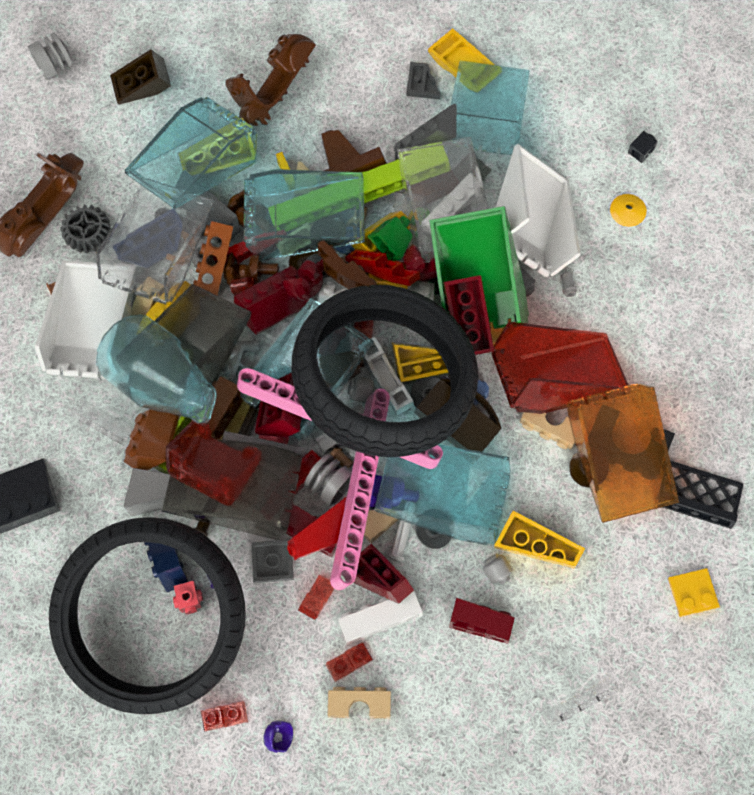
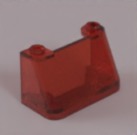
[166,418,262,506]

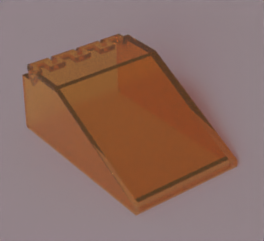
[567,383,679,523]

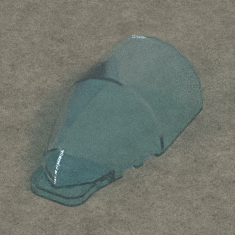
[96,315,217,424]

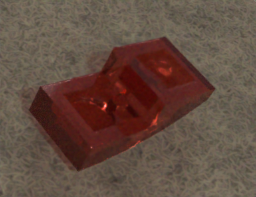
[298,575,334,620]

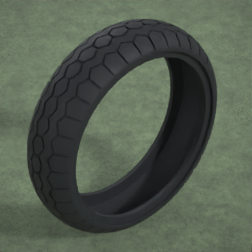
[291,285,478,457]
[49,517,246,714]

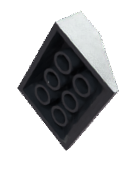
[0,458,61,534]

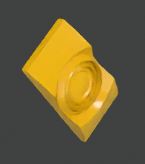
[428,28,502,94]

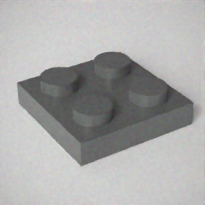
[251,539,294,583]

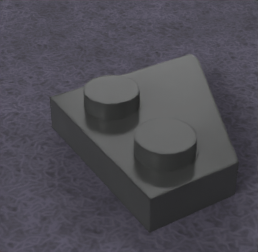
[406,62,441,99]

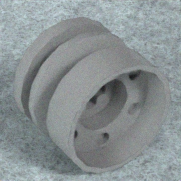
[28,32,73,80]
[304,453,352,506]

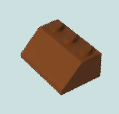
[124,409,180,471]

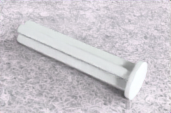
[388,502,415,561]

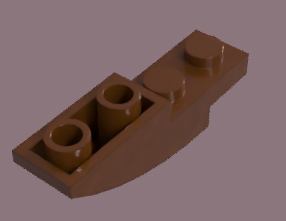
[318,240,377,289]

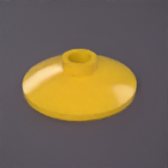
[610,194,647,227]

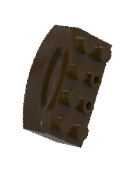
[414,379,502,462]

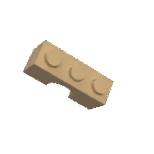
[520,398,584,449]
[328,687,391,719]

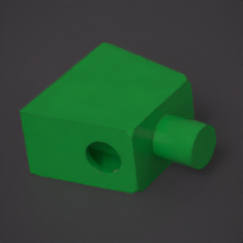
[368,216,413,261]

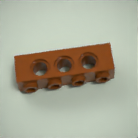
[191,221,233,301]

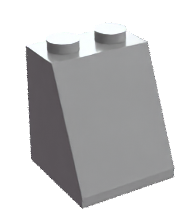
[123,468,187,516]

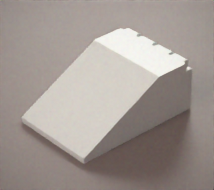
[496,144,580,277]
[35,260,137,380]

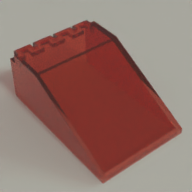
[491,322,631,414]

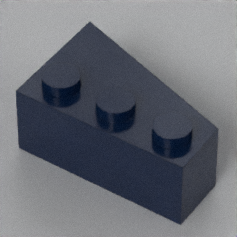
[144,518,189,592]

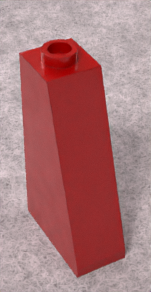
[287,497,365,560]

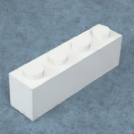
[338,591,423,645]

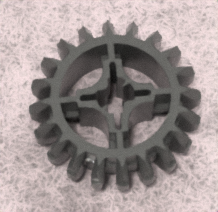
[60,204,111,253]

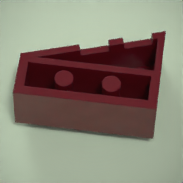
[353,543,414,604]

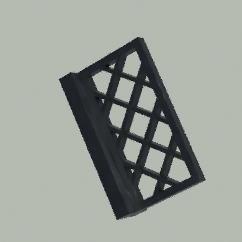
[654,460,744,529]

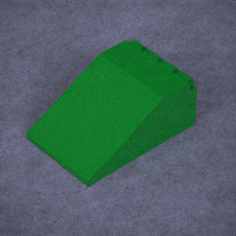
[429,206,529,329]

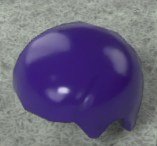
[263,720,293,753]

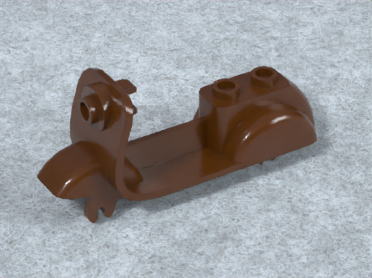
[225,34,316,126]
[0,153,84,257]

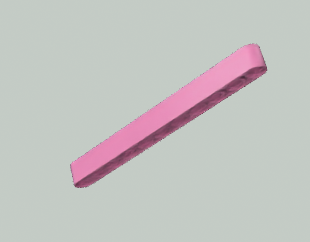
[237,368,443,469]
[330,388,390,590]

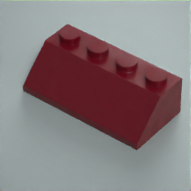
[232,266,313,335]
[443,275,494,355]

